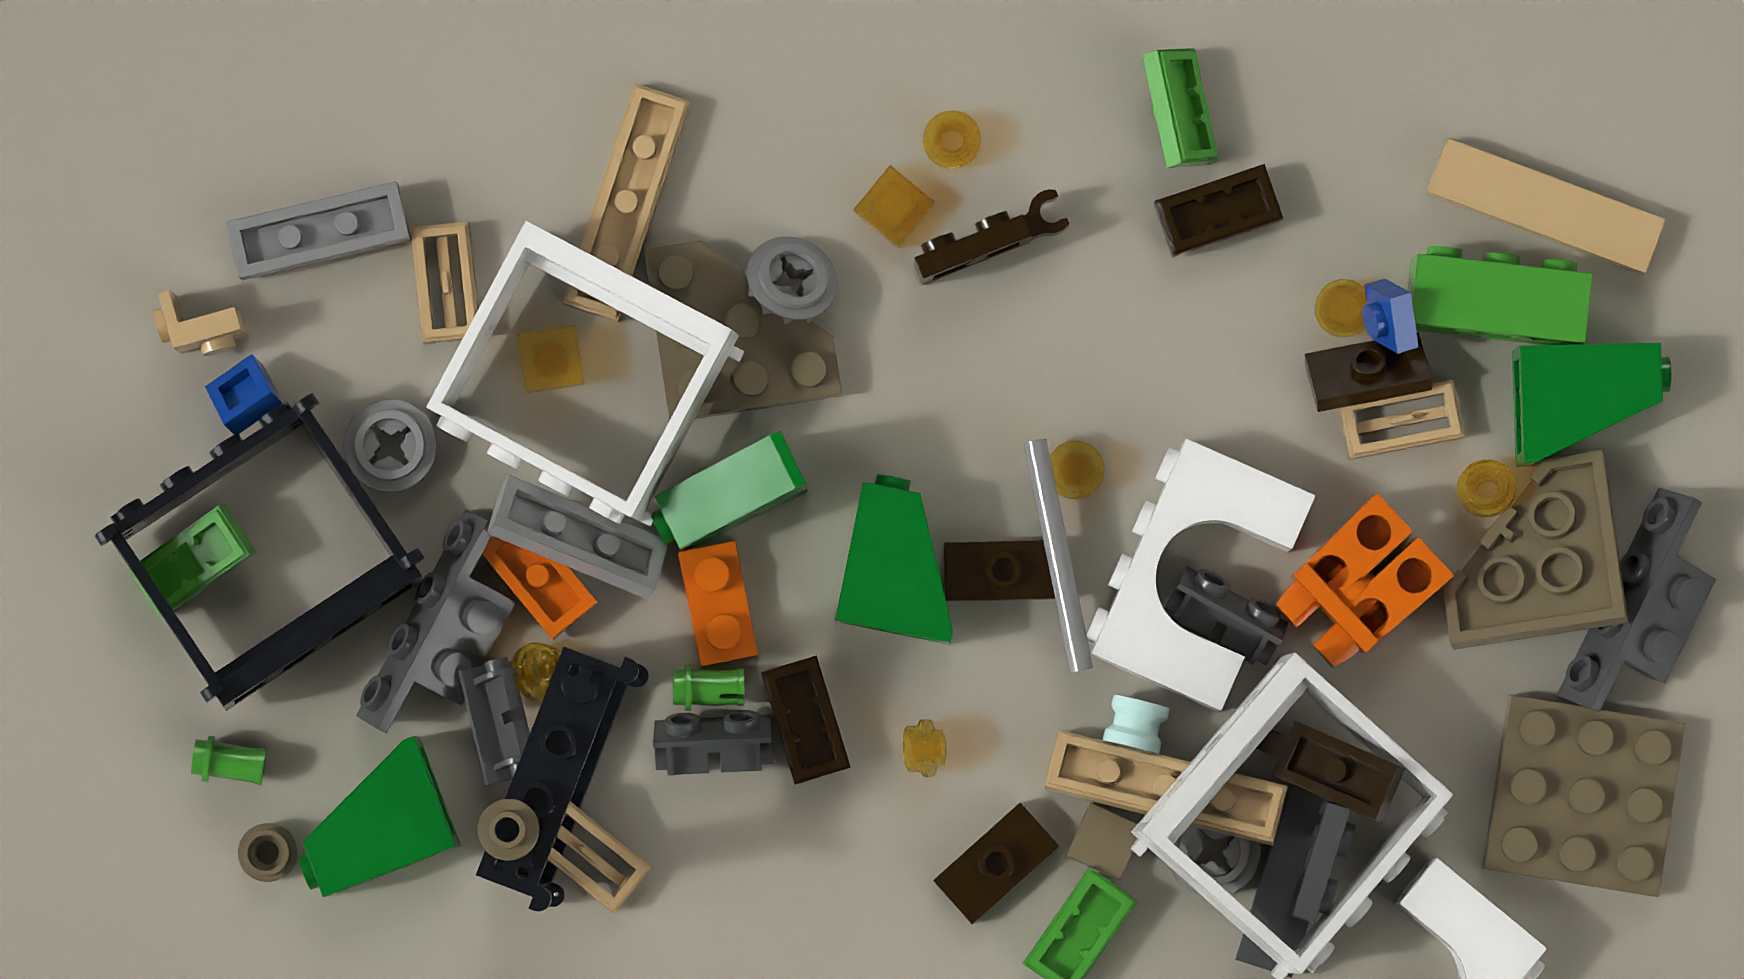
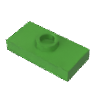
[1142,48,1219,168]
[128,504,257,618]
[1022,867,1138,979]

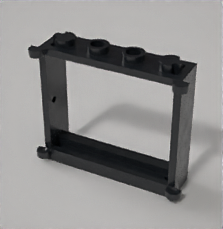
[94,393,425,711]
[476,646,649,912]

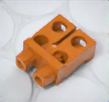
[1275,493,1455,667]

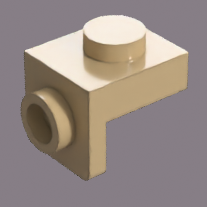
[153,290,249,356]

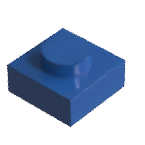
[1362,279,1418,354]
[205,354,283,435]

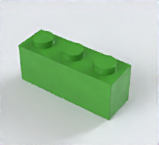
[1408,246,1593,345]

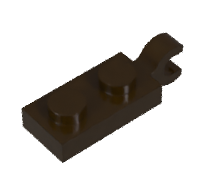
[914,189,1070,285]
[1256,721,1405,823]

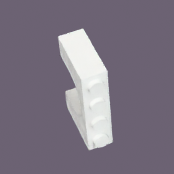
[1086,438,1316,712]
[1393,857,1547,979]

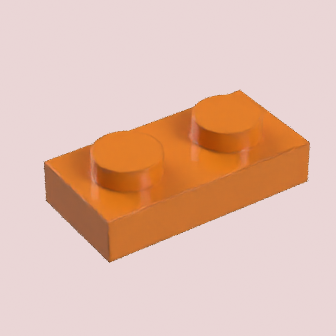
[482,536,598,640]
[678,541,759,667]

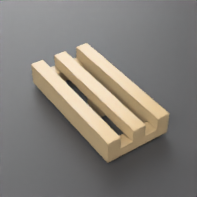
[410,221,479,345]
[1338,379,1465,460]
[548,801,651,913]

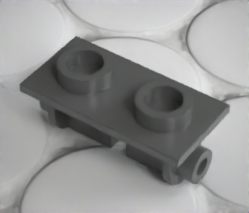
[1164,566,1289,665]
[458,657,530,785]
[653,710,773,776]

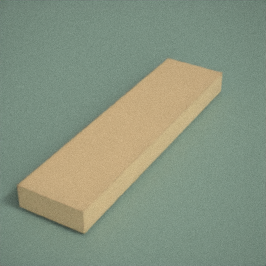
[562,84,691,323]
[1425,138,1666,276]
[1044,730,1287,846]

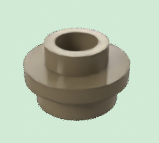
[477,799,540,861]
[238,823,297,882]

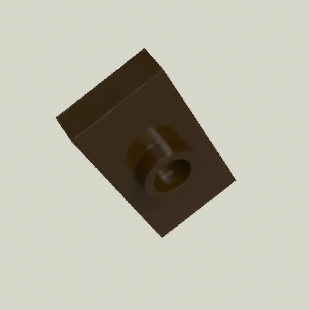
[1153,164,1284,258]
[1305,332,1432,412]
[944,540,1055,602]
[761,655,851,785]
[933,802,1059,924]

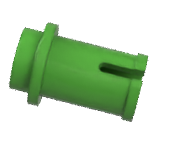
[673,664,744,711]
[191,735,267,785]

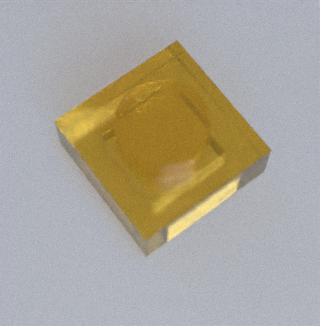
[853,165,935,248]
[517,325,585,394]

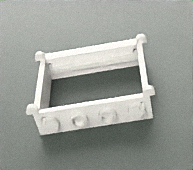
[426,221,745,527]
[1130,653,1453,979]

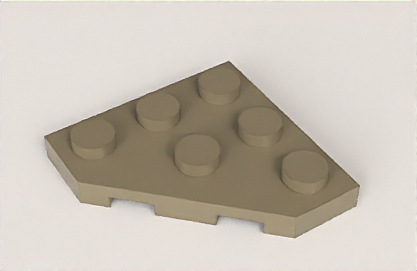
[644,240,842,421]
[1443,449,1629,650]

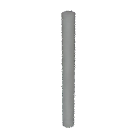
[1024,438,1093,673]

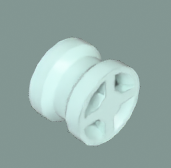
[1103,694,1170,754]

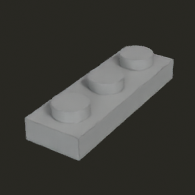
[226,181,411,281]
[487,475,668,599]

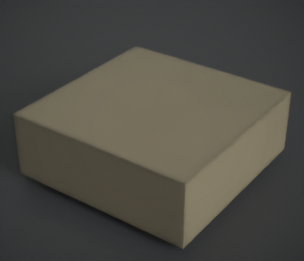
[1066,803,1138,881]

